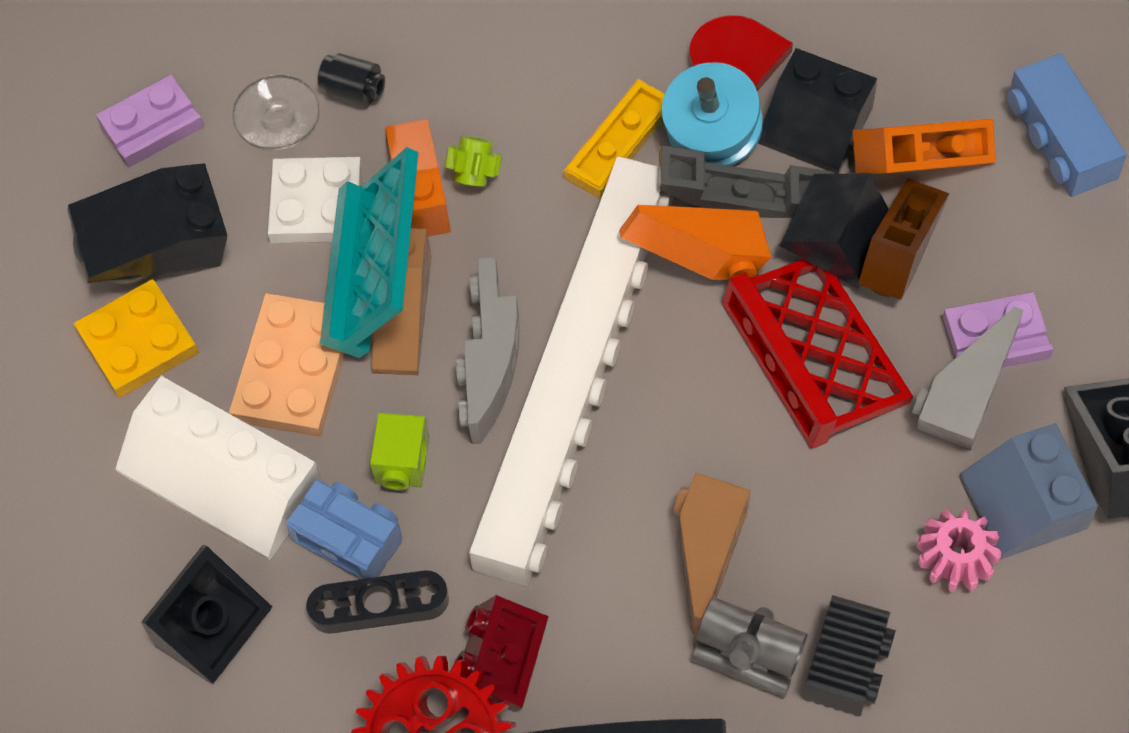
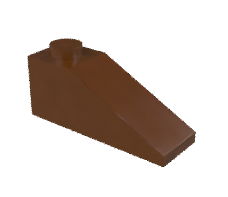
[858,178,949,300]

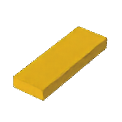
[564,79,665,199]

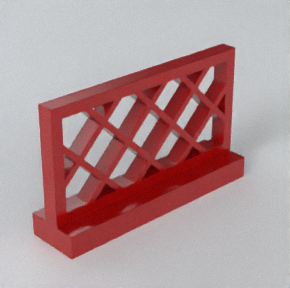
[722,259,913,449]

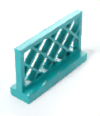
[320,147,419,358]

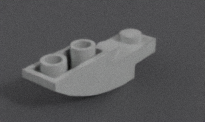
[456,257,519,444]

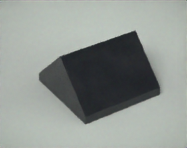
[779,173,889,289]
[141,545,273,684]

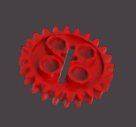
[351,656,516,733]

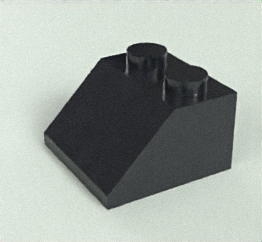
[758,48,877,174]

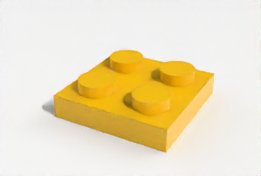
[73,279,199,398]

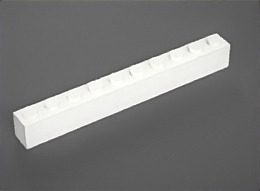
[469,156,674,587]

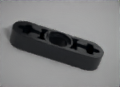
[306,570,449,634]

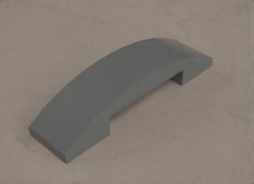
[659,145,833,218]

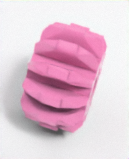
[916,507,1001,593]

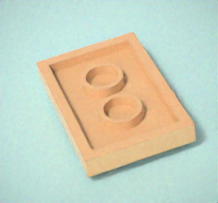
[229,293,345,437]

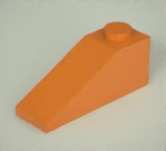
[853,118,996,174]
[385,119,451,237]
[619,204,772,280]

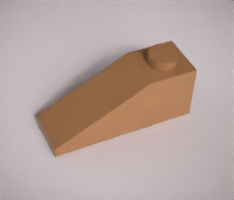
[372,228,432,375]
[673,472,751,635]

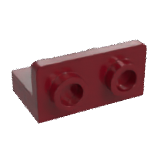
[454,595,549,711]

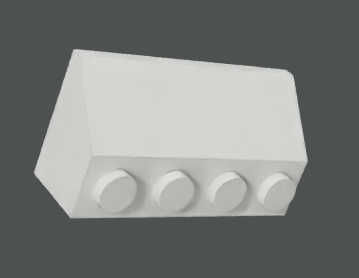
[115,376,322,561]

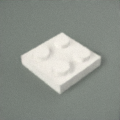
[268,157,362,243]

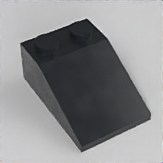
[67,163,228,283]
[1064,378,1129,519]

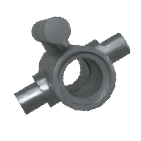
[692,597,808,698]

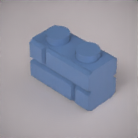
[286,479,403,579]

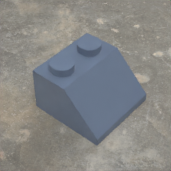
[960,423,1098,560]

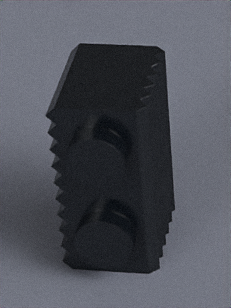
[803,595,896,716]

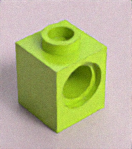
[370,413,430,491]

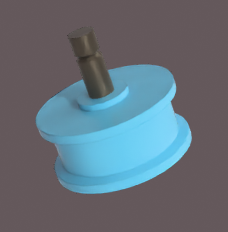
[662,63,763,166]

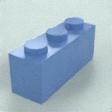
[1007,53,1127,197]

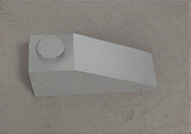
[912,306,1023,450]

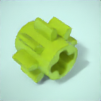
[445,136,502,186]

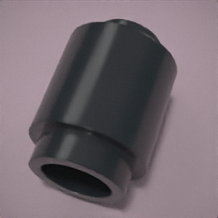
[318,53,385,106]

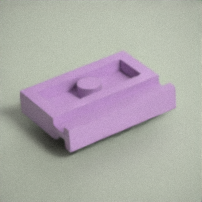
[96,74,204,168]
[943,292,1054,367]

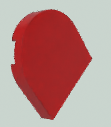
[689,15,793,91]

